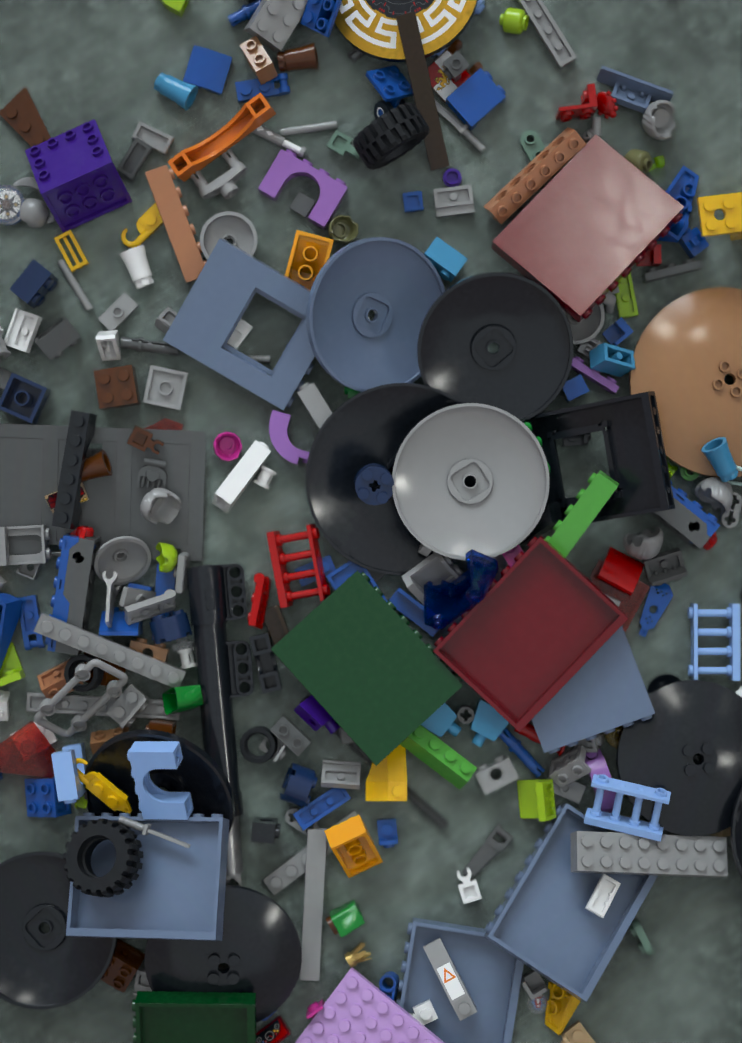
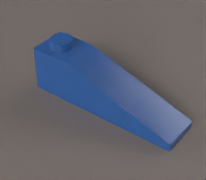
[657,165,699,243]
[0,593,22,670]

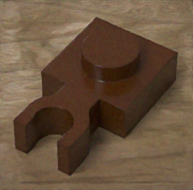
[127,425,164,455]

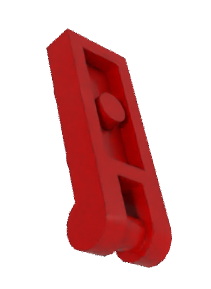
[248,573,271,630]

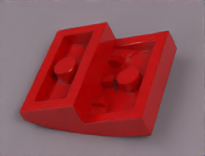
[597,547,644,596]

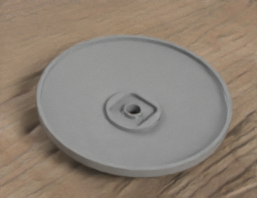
[392,403,550,561]

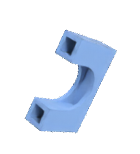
[127,741,194,820]
[51,742,87,804]

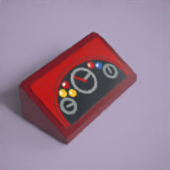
[257,1015,291,1043]

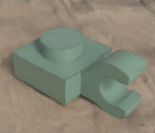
[327,130,360,160]

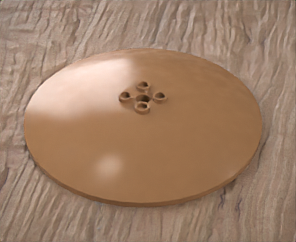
[629,287,742,478]

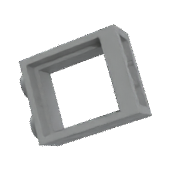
[297,382,332,430]

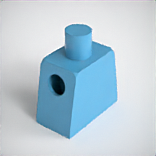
[470,698,509,747]
[421,702,462,737]

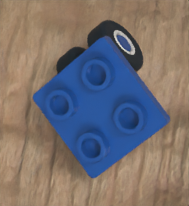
[366,65,413,119]

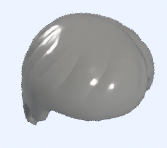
[642,100,676,141]
[695,477,733,515]
[140,488,181,524]
[623,527,663,560]

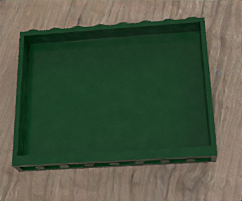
[271,570,463,766]
[132,991,257,1043]

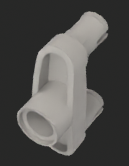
[190,149,247,199]

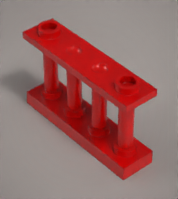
[266,524,330,608]

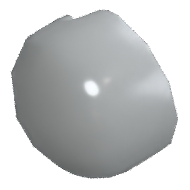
[20,198,49,228]

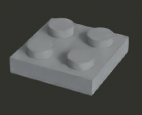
[143,365,189,411]

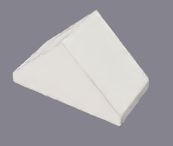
[96,330,121,361]

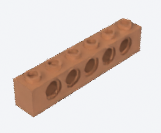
[483,127,586,224]

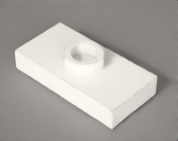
[585,874,621,918]

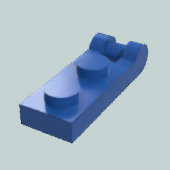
[235,73,291,103]
[19,595,46,651]

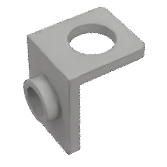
[259,736,287,762]

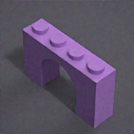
[258,149,348,230]

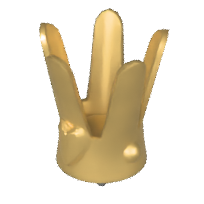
[343,942,372,968]

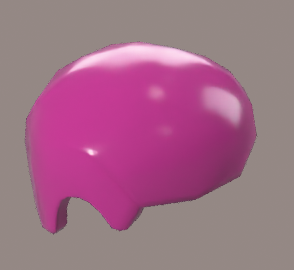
[213,431,242,461]

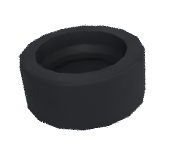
[64,654,104,692]
[240,726,278,764]

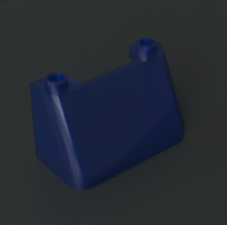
[424,549,499,630]

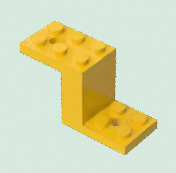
[697,192,742,241]

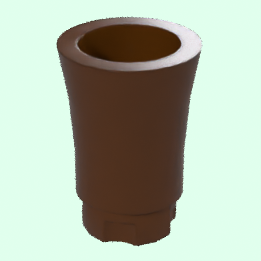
[277,42,319,71]
[81,450,112,483]

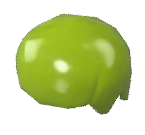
[156,542,178,573]

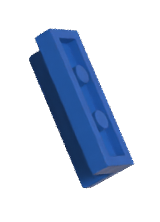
[388,587,445,637]

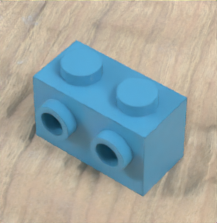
[424,236,468,282]
[589,343,635,377]

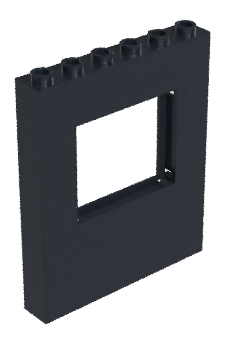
[523,391,675,529]

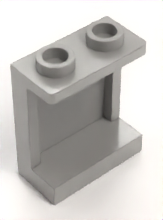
[401,552,464,609]

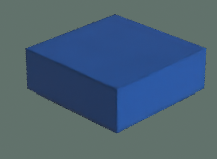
[402,191,424,213]

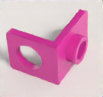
[306,1000,325,1019]

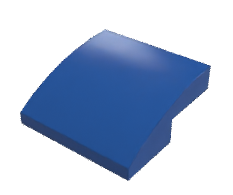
[183,45,233,95]

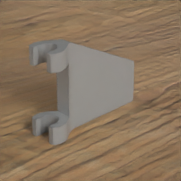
[102,571,122,627]

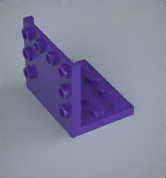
[25,119,133,233]

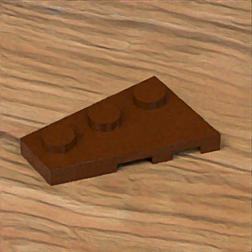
[0,86,51,147]

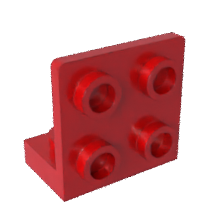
[555,83,598,122]

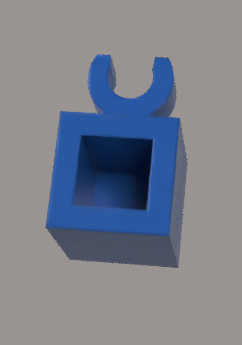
[678,227,710,259]

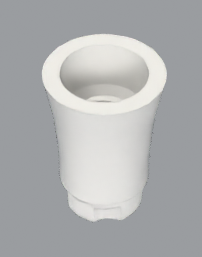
[119,245,154,289]

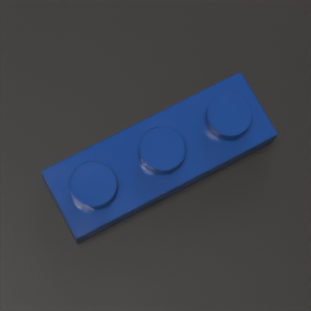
[292,788,351,831]

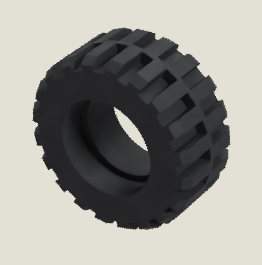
[353,102,429,170]
[63,819,143,898]

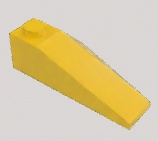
[365,744,407,802]
[545,982,580,1035]

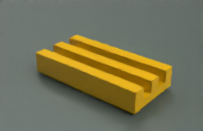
[54,229,89,273]

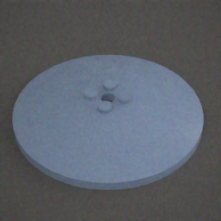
[306,237,445,392]

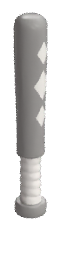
[251,125,307,158]

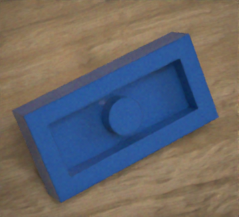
[294,555,336,587]

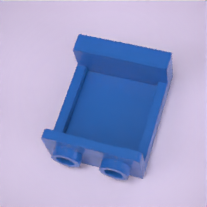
[446,68,506,131]

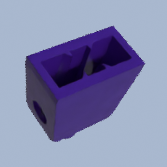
[294,695,340,734]

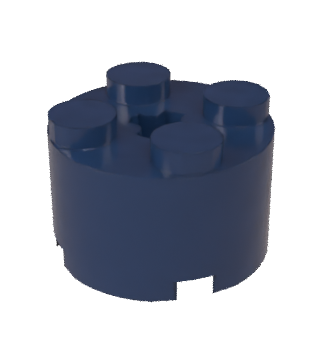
[354,463,394,505]
[149,609,193,645]
[279,763,318,807]

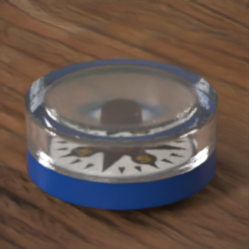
[0,184,26,226]

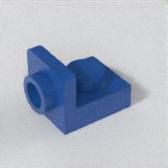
[377,818,398,848]

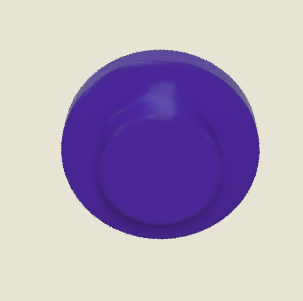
[443,168,462,187]

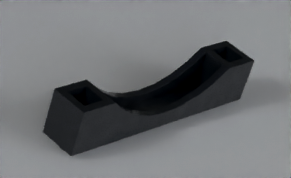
[52,410,97,529]

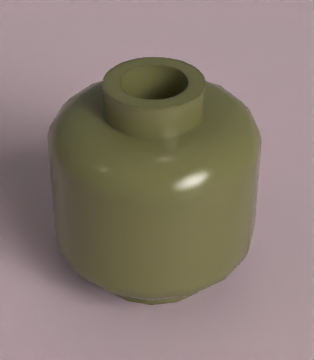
[624,149,653,174]

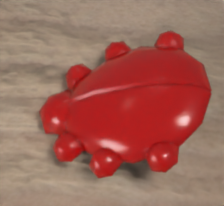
[596,91,618,119]

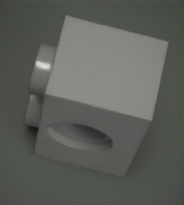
[474,755,519,795]

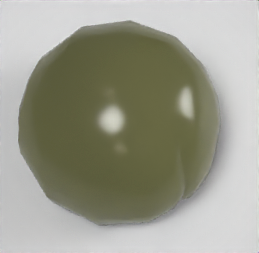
[328,215,359,244]

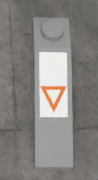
[423,938,477,1021]

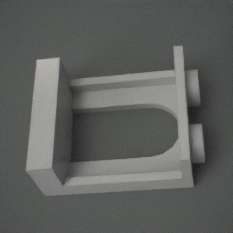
[0,525,51,566]

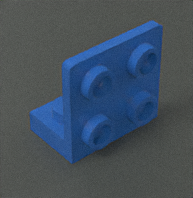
[24,777,72,818]

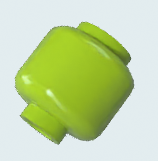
[499,7,529,35]

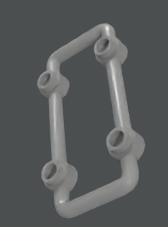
[34,659,128,737]

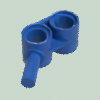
[379,971,399,1002]

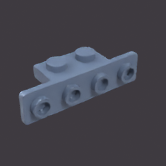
[596,66,674,114]

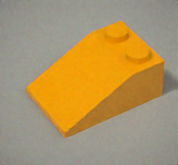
[285,230,334,290]
[324,815,383,878]

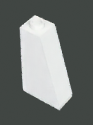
[212,440,271,514]

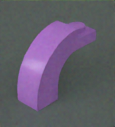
[269,410,309,465]
[585,749,616,813]

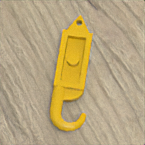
[121,203,163,248]
[76,758,132,813]

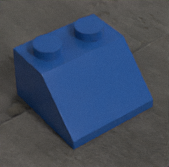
[99,607,143,636]

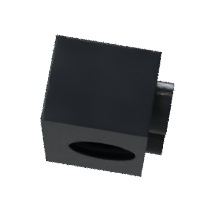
[251,816,281,844]

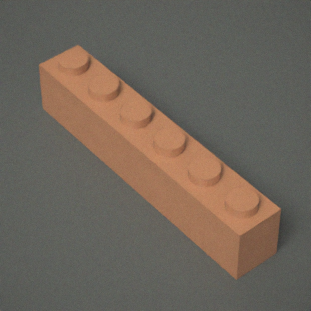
[145,165,207,284]

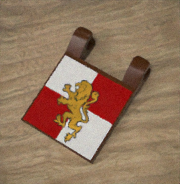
[428,39,483,103]

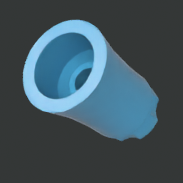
[154,72,198,111]
[701,437,738,482]

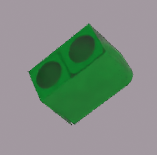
[162,685,204,715]
[330,899,365,938]

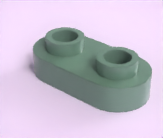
[520,130,545,162]
[629,918,655,956]

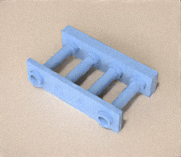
[687,603,740,681]
[584,774,671,842]

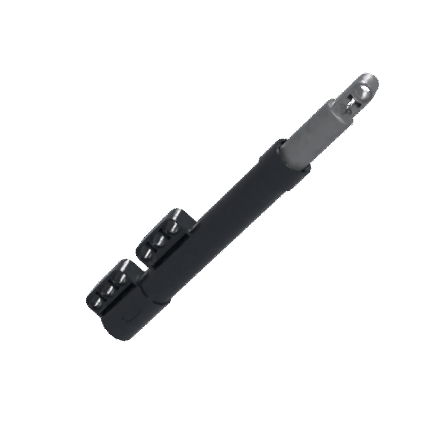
[187,564,254,886]

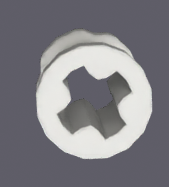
[253,465,277,490]
[177,647,197,669]

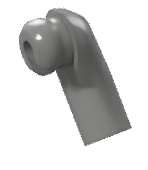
[582,117,601,143]
[602,292,616,314]

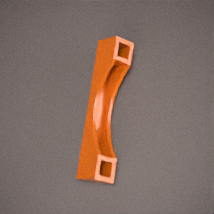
[167,92,276,182]

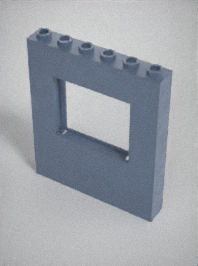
[163,238,315,411]

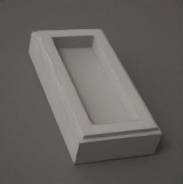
[131,121,174,156]

